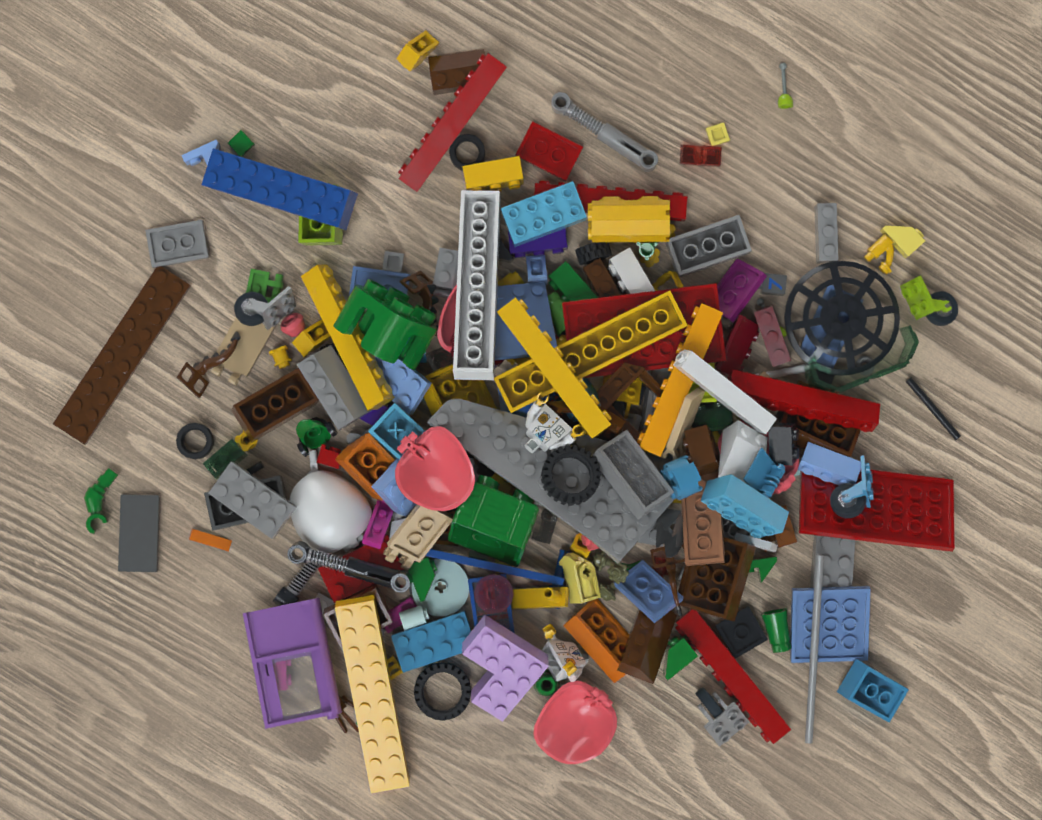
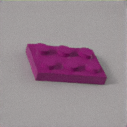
[717,258,767,322]

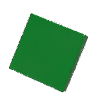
[228,130,255,157]

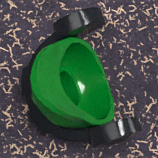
[296,417,338,457]

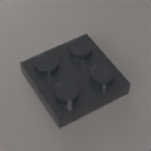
[715,606,768,659]

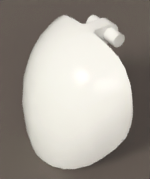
[289,471,372,554]

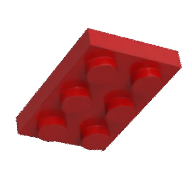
[515,121,583,182]

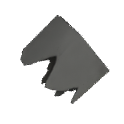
[653,508,684,558]

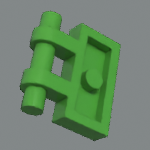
[246,269,284,305]

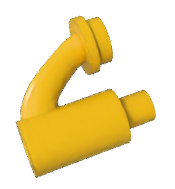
[864,234,894,275]

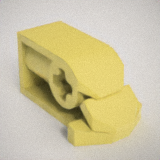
[559,553,601,604]

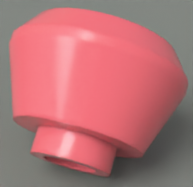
[280,313,306,337]

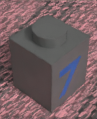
[758,273,787,296]

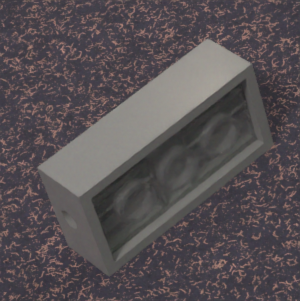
[592,430,674,520]

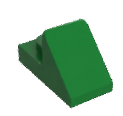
[749,556,777,583]

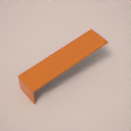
[189,528,232,552]

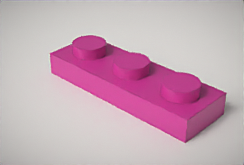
[362,500,394,549]

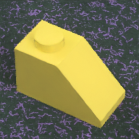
[880,226,925,259]

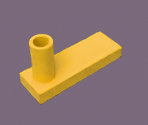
[511,587,568,610]

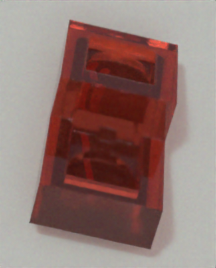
[680,144,722,167]

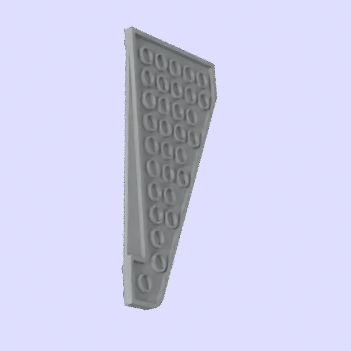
[427,399,675,564]

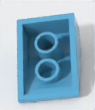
[837,659,909,723]

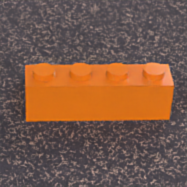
[563,599,629,683]

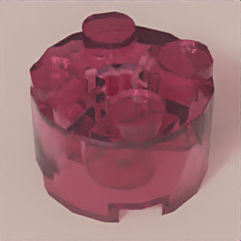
[474,574,514,614]

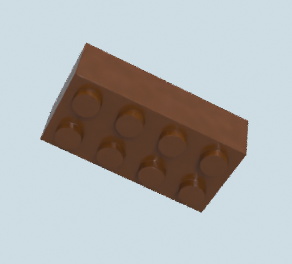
[231,368,319,443]

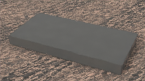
[118,495,160,572]

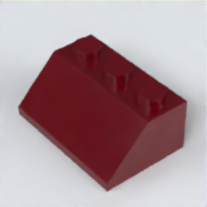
[715,315,760,377]

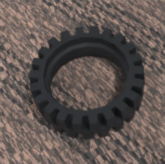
[541,445,601,506]
[414,663,471,721]

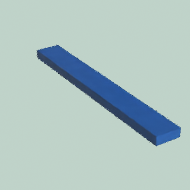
[425,549,565,586]

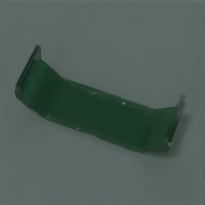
[803,325,919,393]

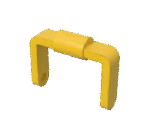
[652,271,683,291]

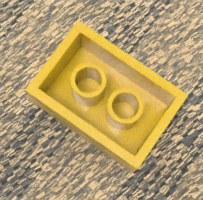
[462,156,524,192]

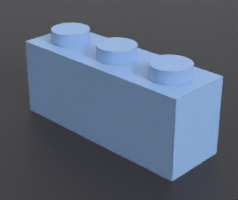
[798,442,861,486]

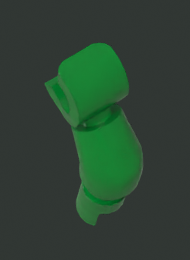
[84,468,118,534]

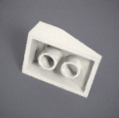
[718,420,768,483]

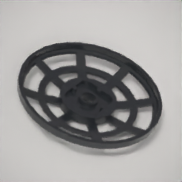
[784,261,900,376]

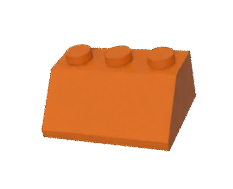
[335,433,395,501]

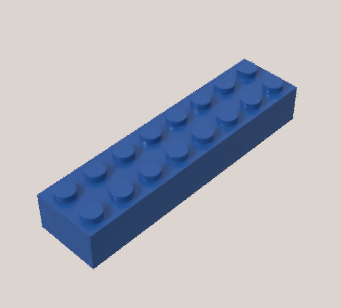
[201,148,358,230]

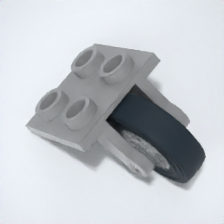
[234,286,296,330]
[695,687,749,746]

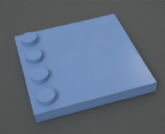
[495,282,557,360]
[790,586,871,663]

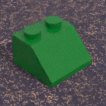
[663,636,698,680]

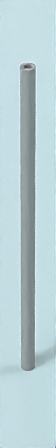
[805,554,824,744]

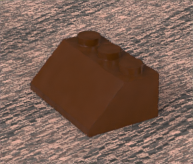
[428,49,485,95]

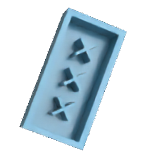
[501,181,587,247]
[368,403,425,460]
[701,474,789,538]

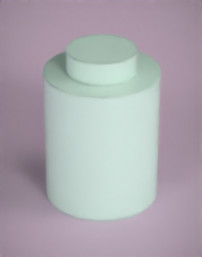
[399,605,429,631]

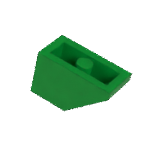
[408,557,437,602]

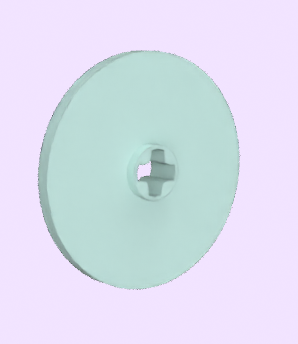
[412,559,469,616]

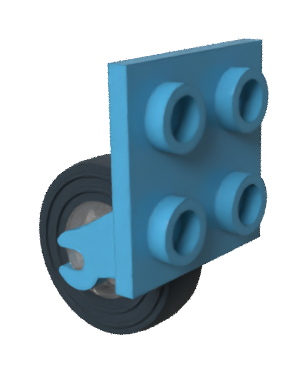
[830,455,874,518]

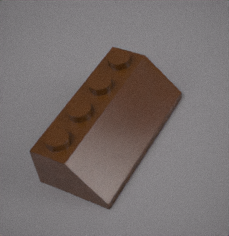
[617,608,677,684]

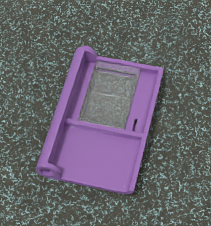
[243,598,342,729]

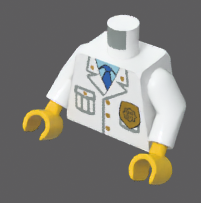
[525,391,586,453]
[541,623,589,682]

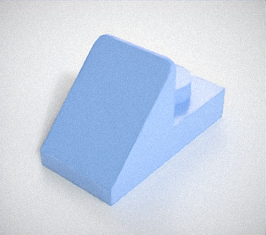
[181,140,220,166]
[526,255,547,285]

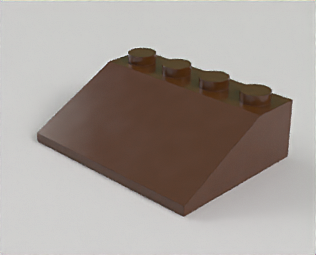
[779,380,861,458]
[678,537,756,622]

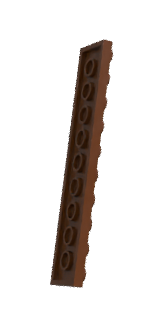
[53,266,191,445]

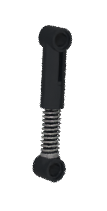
[287,541,413,593]
[273,553,333,606]

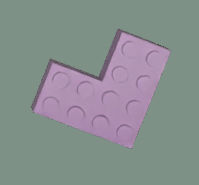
[462,615,549,722]

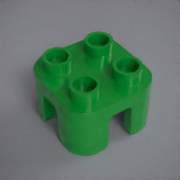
[333,279,438,370]

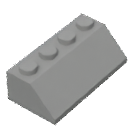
[296,345,372,431]

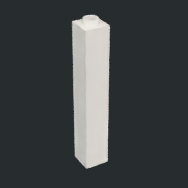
[673,349,777,434]

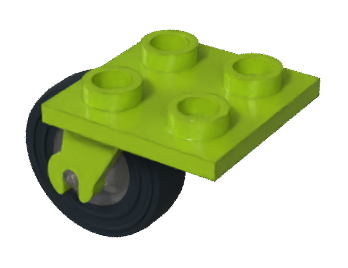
[900,275,958,326]

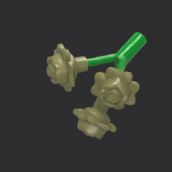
[593,550,642,601]

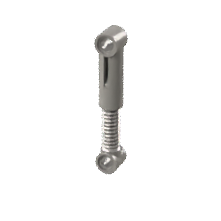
[551,92,658,172]

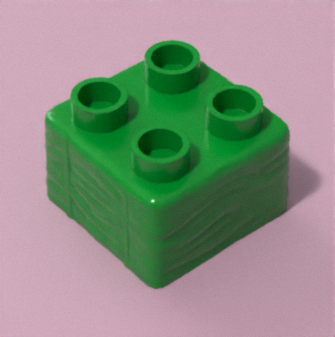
[448,475,539,567]

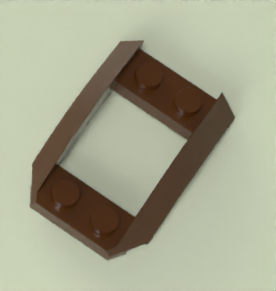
[597,363,663,453]
[543,401,626,441]

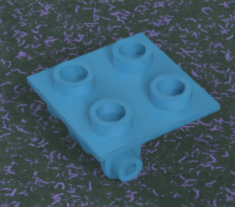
[743,448,785,498]

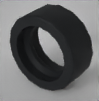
[449,134,485,171]
[176,423,214,460]

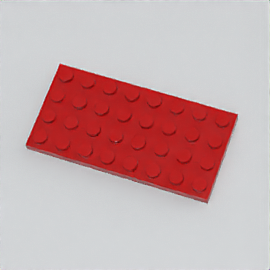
[562,283,726,379]
[799,470,955,552]

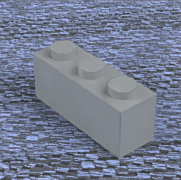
[814,203,838,264]

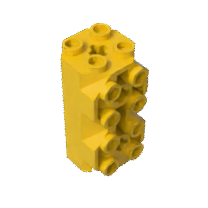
[588,196,670,242]

